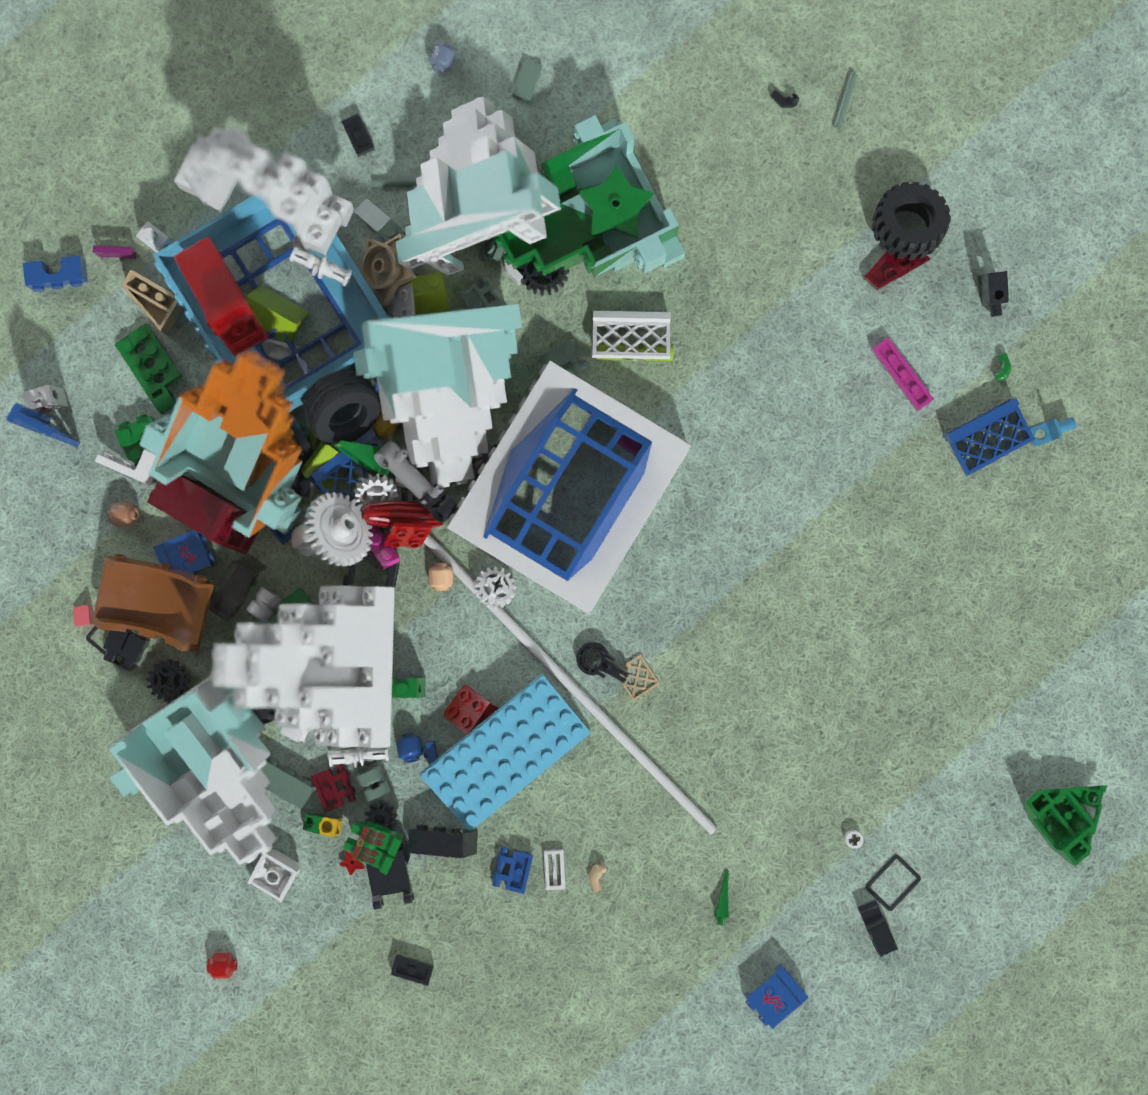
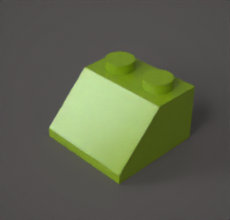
[405,272,451,316]

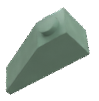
[354,198,406,242]

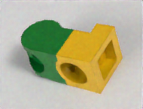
[303,813,343,837]

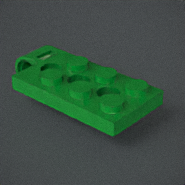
[114,323,182,415]

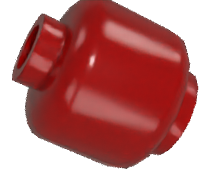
[207,953,238,979]

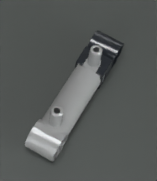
[374,441,457,523]

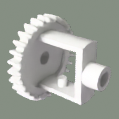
[291,492,373,567]

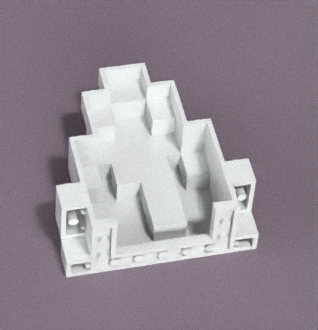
[174,126,354,255]
[212,586,395,748]

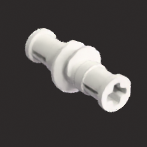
[290,245,352,286]
[328,747,389,768]

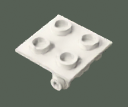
[386,283,415,319]

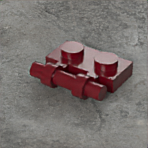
[311,764,357,813]

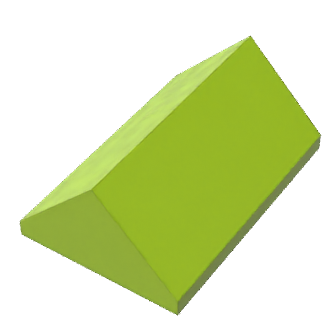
[246,285,310,342]

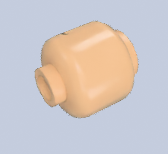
[428,562,454,591]

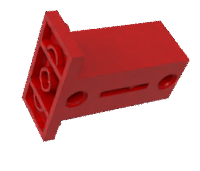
[173,237,269,357]

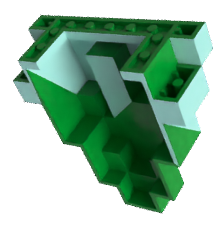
[494,115,685,277]

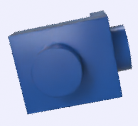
[423,740,438,765]

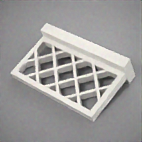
[592,311,671,359]

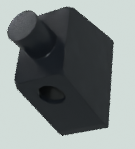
[977,271,1009,317]

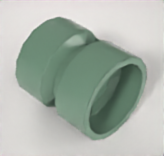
[356,766,391,802]

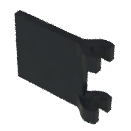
[366,849,414,910]

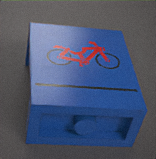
[153,530,216,574]
[745,963,809,1029]

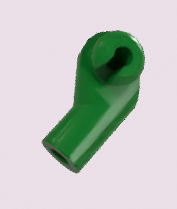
[994,353,1012,381]

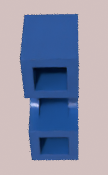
[23,256,88,292]

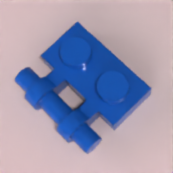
[492,846,534,894]

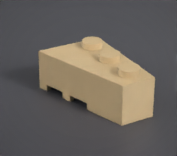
[121,270,184,335]

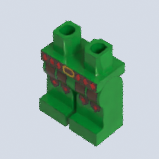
[343,820,404,875]

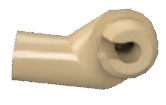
[588,863,607,893]

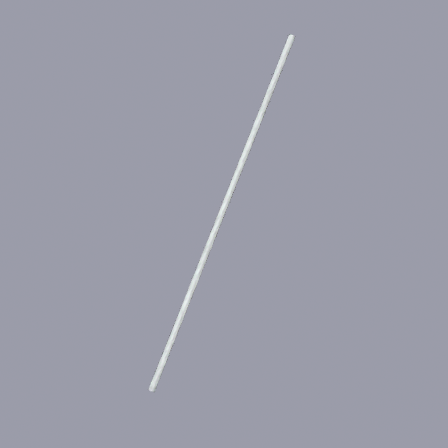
[332,444,717,835]

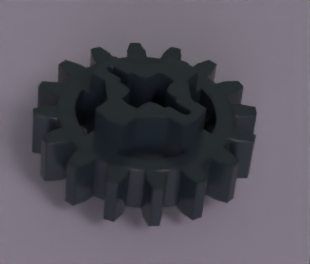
[146,659,191,702]

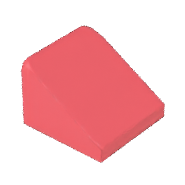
[73,605,93,627]

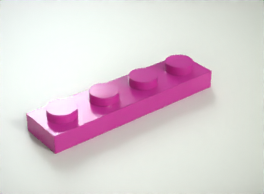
[872,338,934,411]

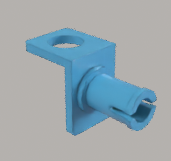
[1030,417,1077,446]

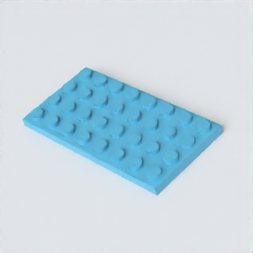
[419,674,591,831]

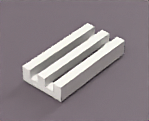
[544,849,566,890]

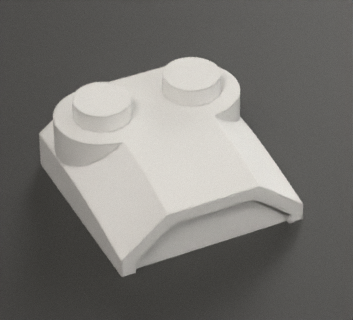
[247,849,300,903]

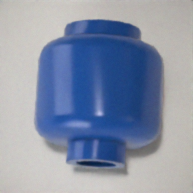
[396,733,423,763]

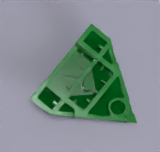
[1024,785,1107,867]

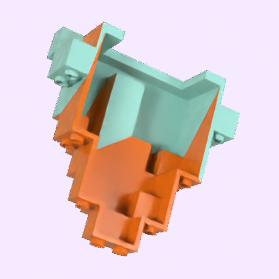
[140,350,302,538]

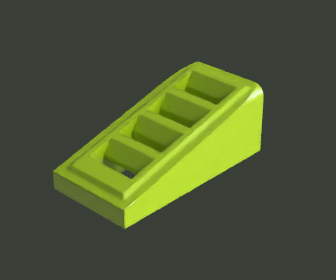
[301,441,338,478]

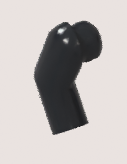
[770,89,799,108]

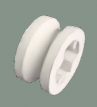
[844,830,863,849]

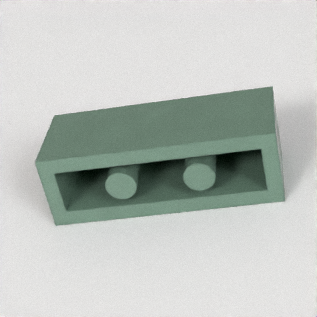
[260,757,315,809]

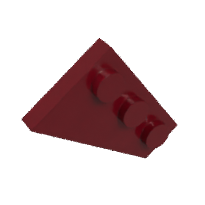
[863,250,931,291]

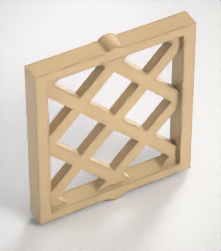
[620,654,660,701]

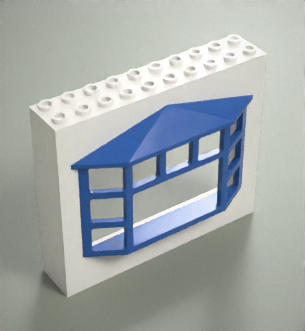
[447,361,691,615]

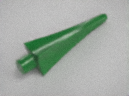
[715,870,729,926]

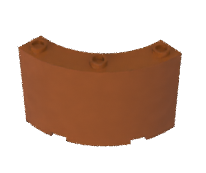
[92,554,214,652]

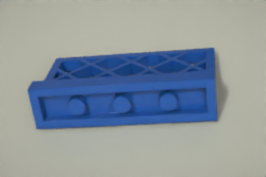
[943,398,1035,476]
[5,402,80,447]
[308,429,392,501]

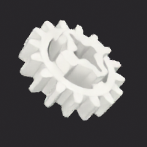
[354,474,398,507]
[473,566,517,609]

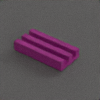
[93,245,137,259]

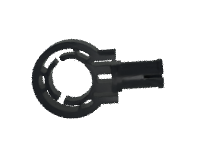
[576,642,630,684]

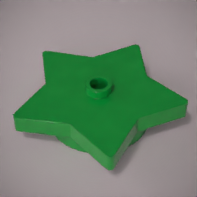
[579,167,653,238]

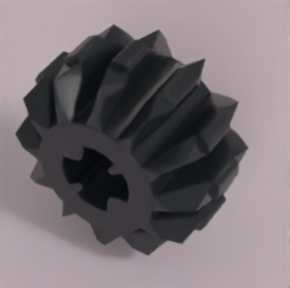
[364,801,398,830]

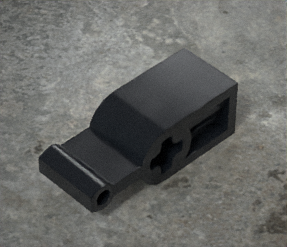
[857,899,898,957]

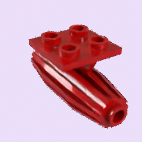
[361,501,443,548]

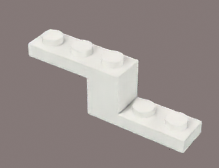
[95,449,197,486]

